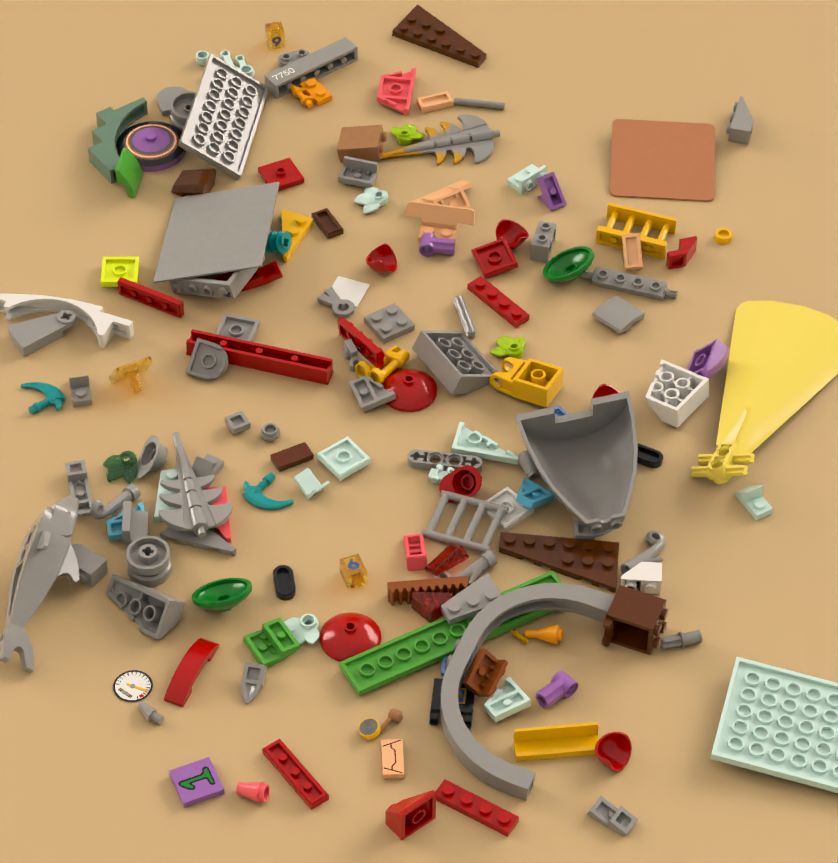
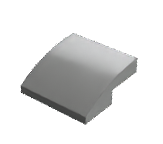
[592,296,645,333]

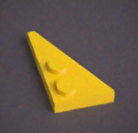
[281,209,313,263]

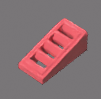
[403,534,427,571]

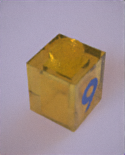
[265,22,285,50]
[340,554,367,589]

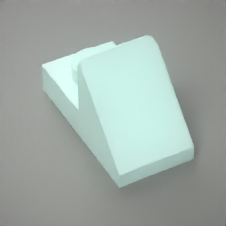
[734,485,773,521]

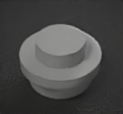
[261,423,280,441]

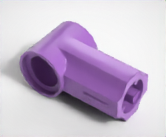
[419,233,456,257]
[536,670,578,708]

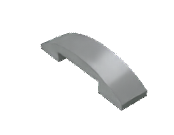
[65,460,93,518]

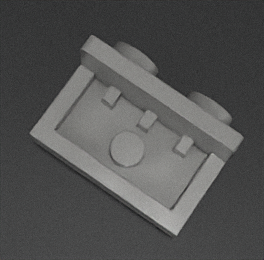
[338,156,378,188]

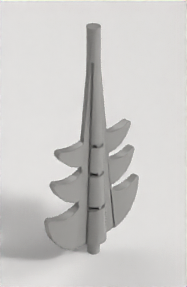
[159,432,232,538]

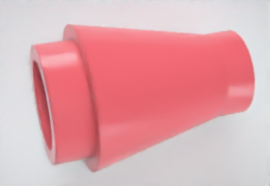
[236,782,270,803]

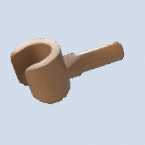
[380,709,403,734]

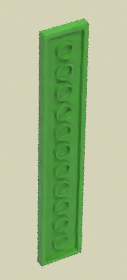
[339,570,562,696]

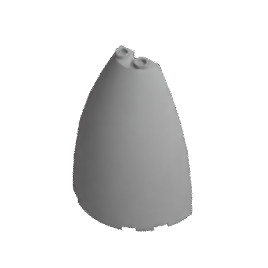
[515,391,638,533]

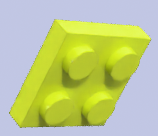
[101,257,139,287]

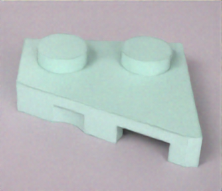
[484,677,531,723]

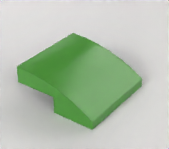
[115,148,143,197]
[243,618,300,668]

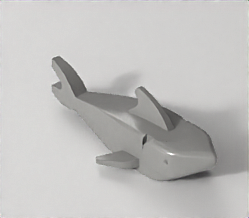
[0,496,79,673]

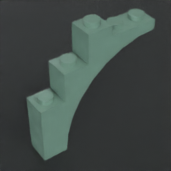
[88,98,148,184]

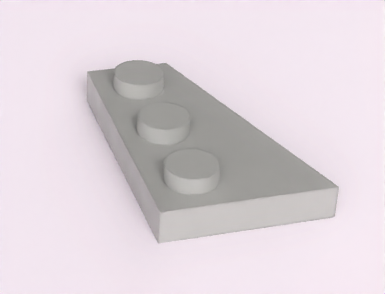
[441,573,502,625]

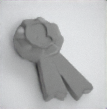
[317,287,354,318]

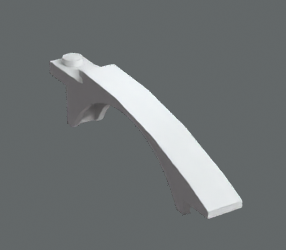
[0,294,134,349]

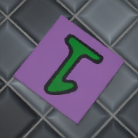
[169,757,225,808]

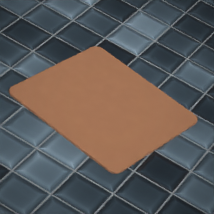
[610,119,715,202]

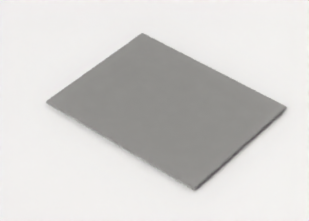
[153,182,280,283]

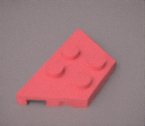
[377,68,416,115]

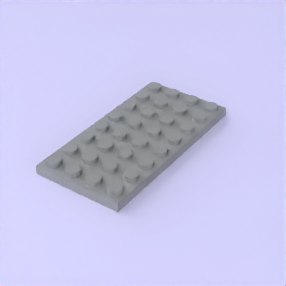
[178,54,269,180]

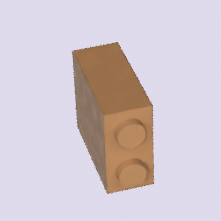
[337,125,387,163]

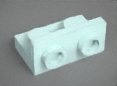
[507,164,547,195]

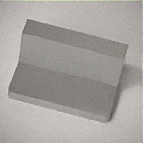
[122,501,149,544]

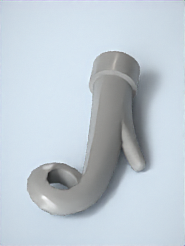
[90,484,140,520]
[620,531,665,574]
[434,550,497,585]

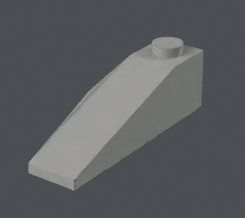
[106,574,185,640]

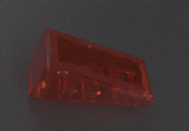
[425,542,469,576]

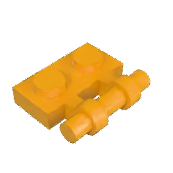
[290,77,332,108]

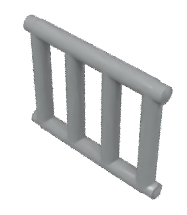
[421,490,509,553]

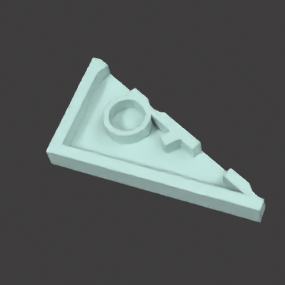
[451,422,519,465]

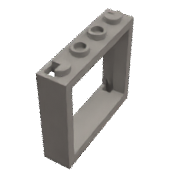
[169,256,265,299]

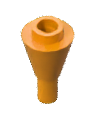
[525,625,564,645]

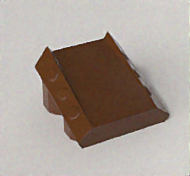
[171,168,217,197]

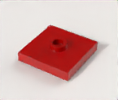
[258,157,304,191]
[471,238,518,279]

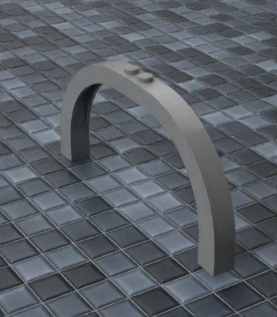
[440,583,615,801]

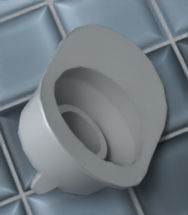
[134,436,168,479]

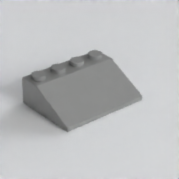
[412,331,499,395]

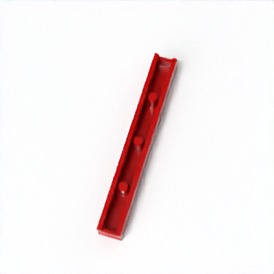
[186,329,334,385]

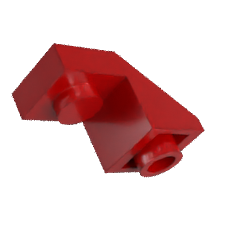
[666,236,698,270]

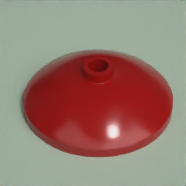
[382,369,437,412]
[320,612,381,662]

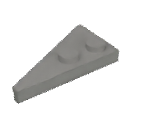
[160,527,236,556]

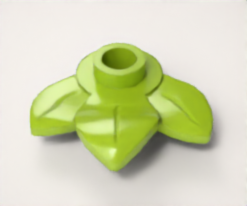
[391,124,424,145]
[490,336,525,359]

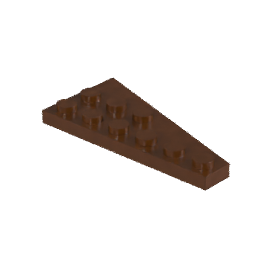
[392,4,487,68]
[499,532,619,593]

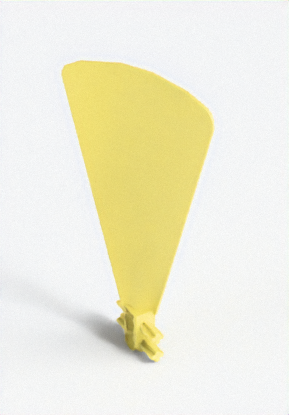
[691,301,838,484]

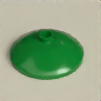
[543,246,594,282]
[192,578,252,612]

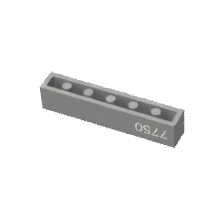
[264,37,358,99]

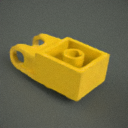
[489,357,563,408]

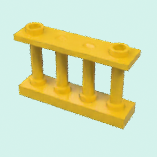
[596,203,677,259]

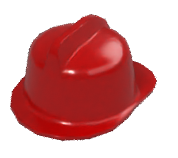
[439,465,482,503]

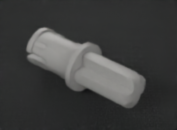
[660,630,702,649]

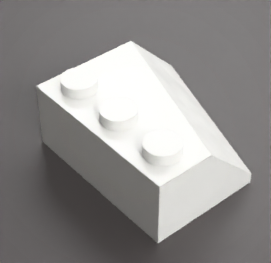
[645,359,709,428]

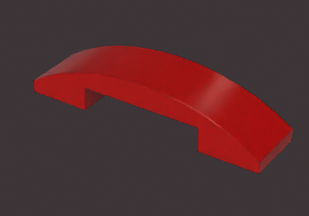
[164,638,219,707]

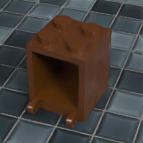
[602,585,668,655]

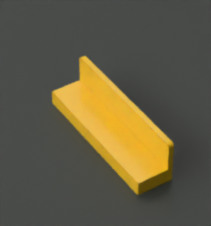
[513,722,599,762]

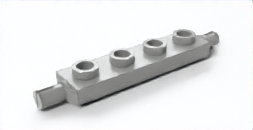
[581,267,678,301]

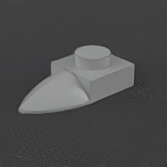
[574,521,614,540]
[241,662,267,704]

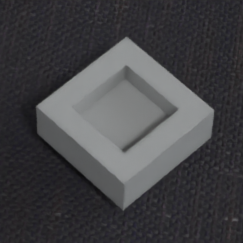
[225,411,251,435]

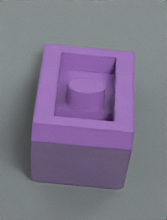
[536,172,566,211]

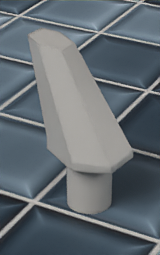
[138,701,164,724]

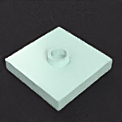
[317,436,371,481]

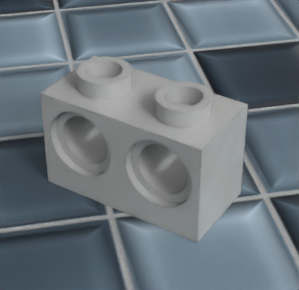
[530,221,556,263]

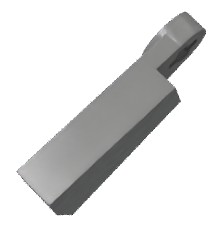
[8,310,76,357]

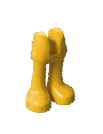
[355,346,410,384]

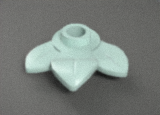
[354,187,389,214]
[284,614,319,645]

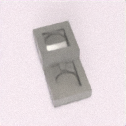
[587,796,638,836]

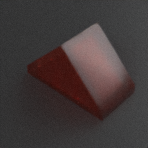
[411,592,452,623]

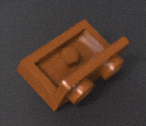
[462,648,508,697]

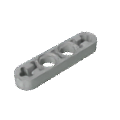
[407,450,482,472]

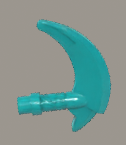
[21,382,65,414]
[242,472,294,510]

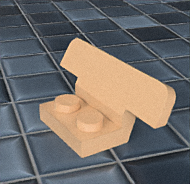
[414,181,472,208]
[405,201,475,242]

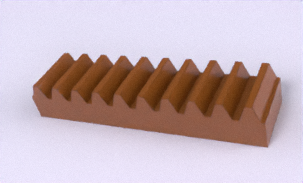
[387,576,469,606]

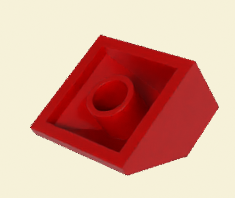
[385,790,436,840]

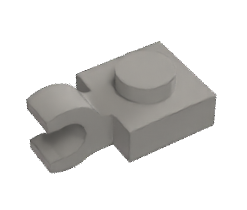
[342,339,363,372]

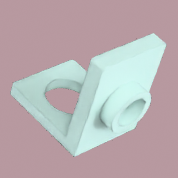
[293,468,330,499]

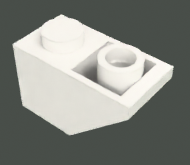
[620,562,662,594]

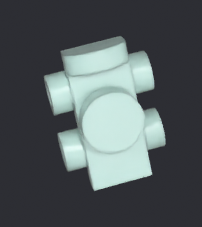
[428,464,455,484]

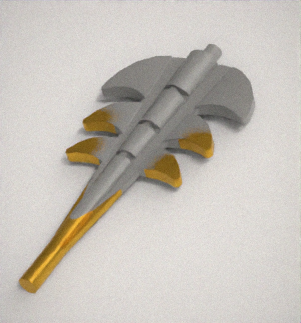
[381,115,500,165]

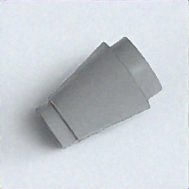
[518,450,540,480]

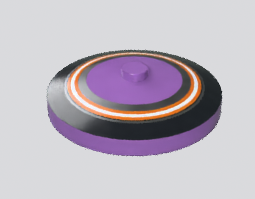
[117,121,186,172]

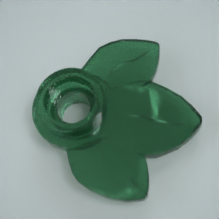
[103,451,138,484]

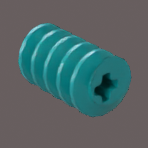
[265,231,292,254]

